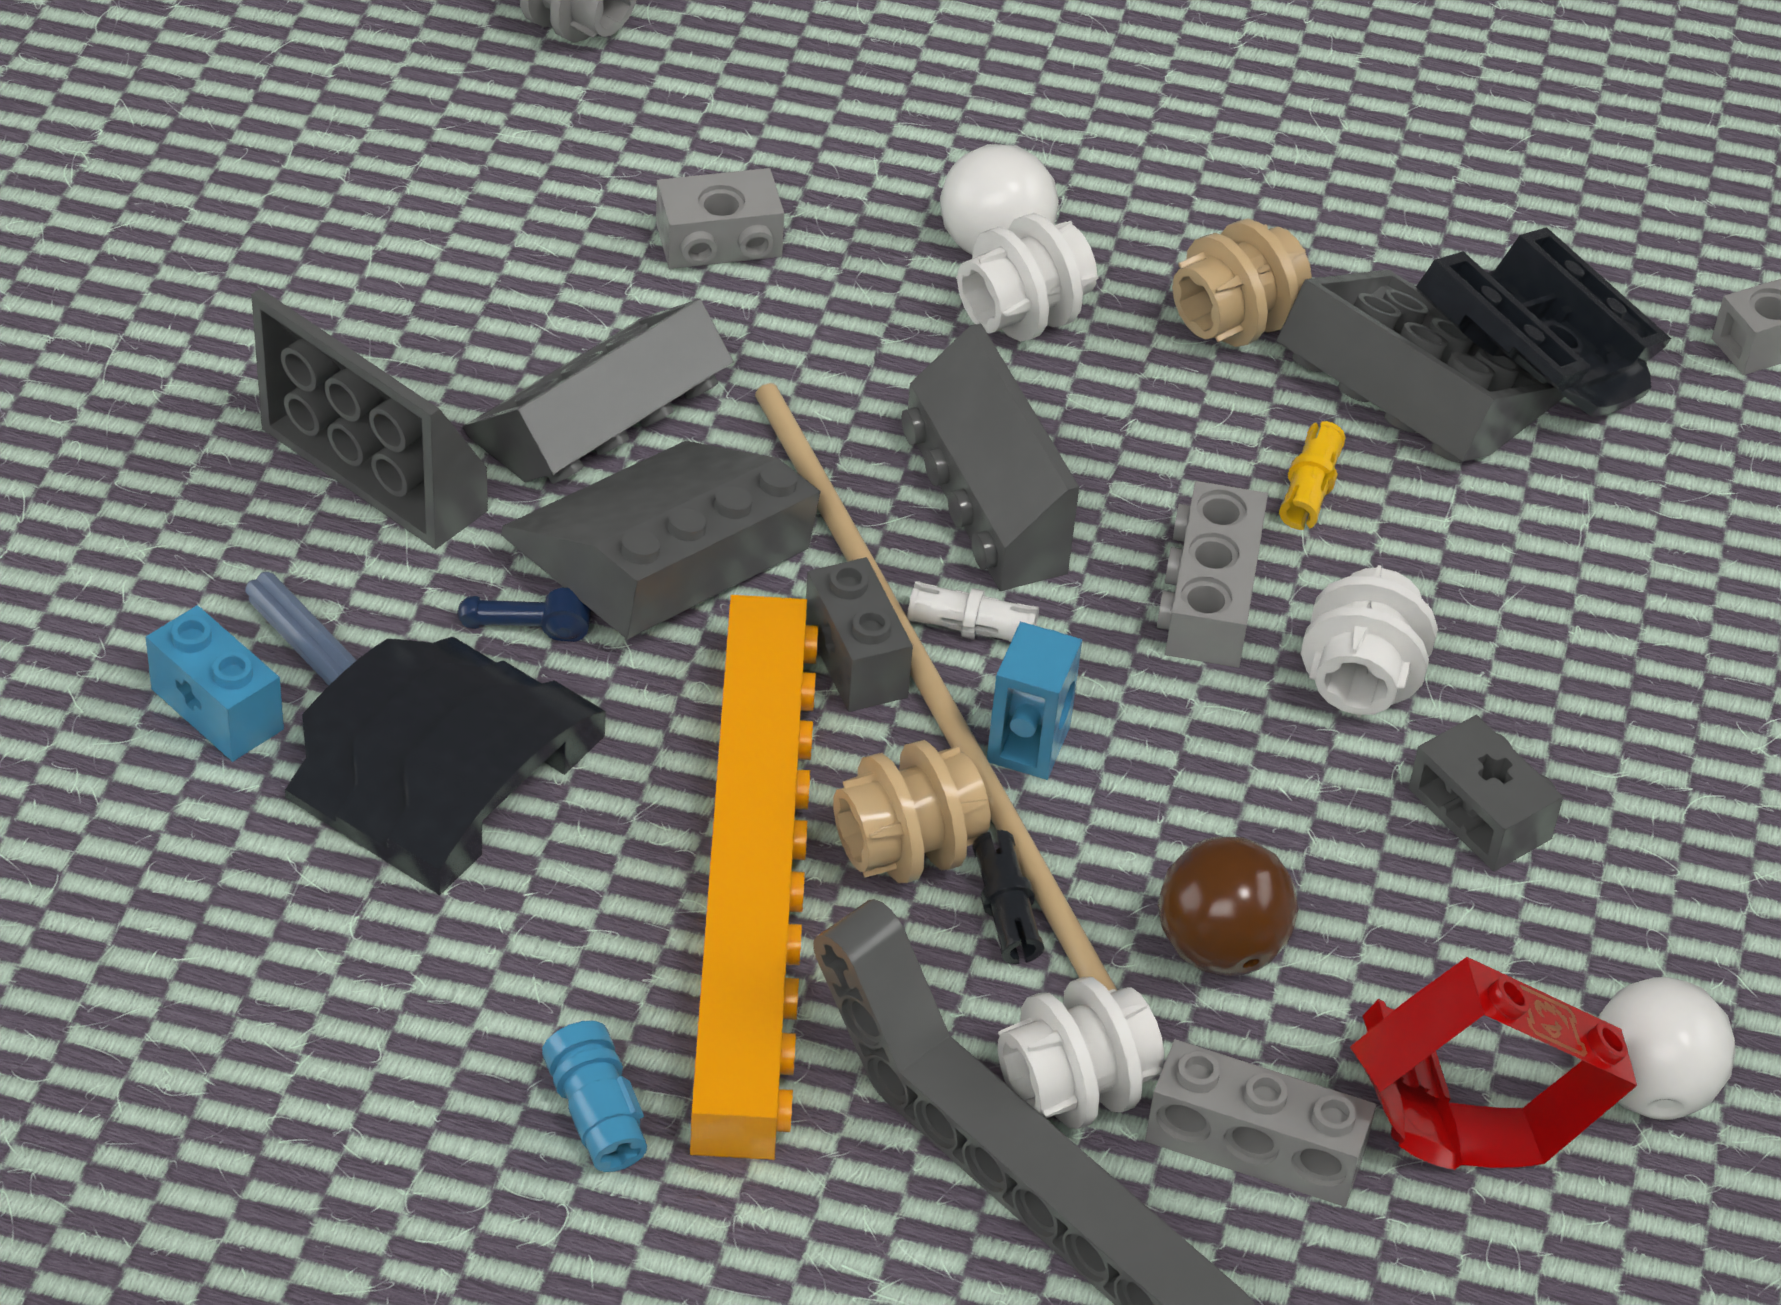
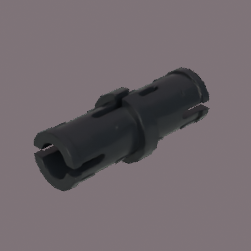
[972,830,1044,964]

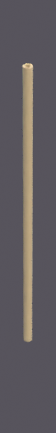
[755,383,1117,991]

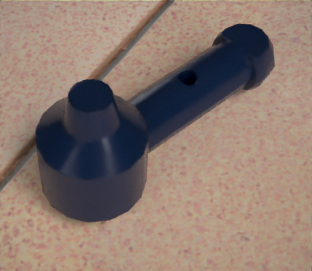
[457,586,591,642]

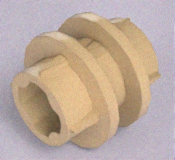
[1172,219,1312,347]
[833,740,991,883]

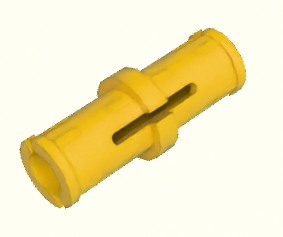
[1279,421,1346,530]

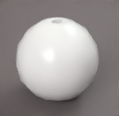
[940,144,1059,255]
[1598,977,1736,1120]

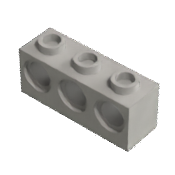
[1157,481,1268,668]
[1145,1039,1377,1207]

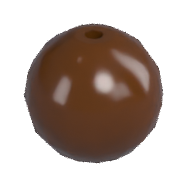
[1158,836,1299,976]

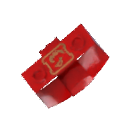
[1350,957,1637,1170]

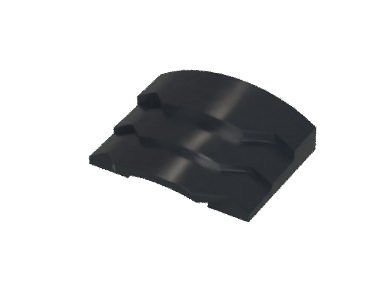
[1416,227,1672,416]
[285,636,606,895]

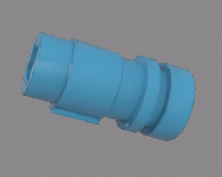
[542,1021,647,1172]

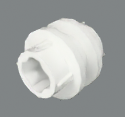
[956,213,1098,342]
[1301,565,1438,717]
[998,977,1164,1129]

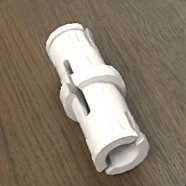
[907,581,1039,642]

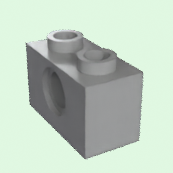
[656,168,784,269]

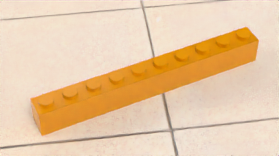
[690,595,818,1160]

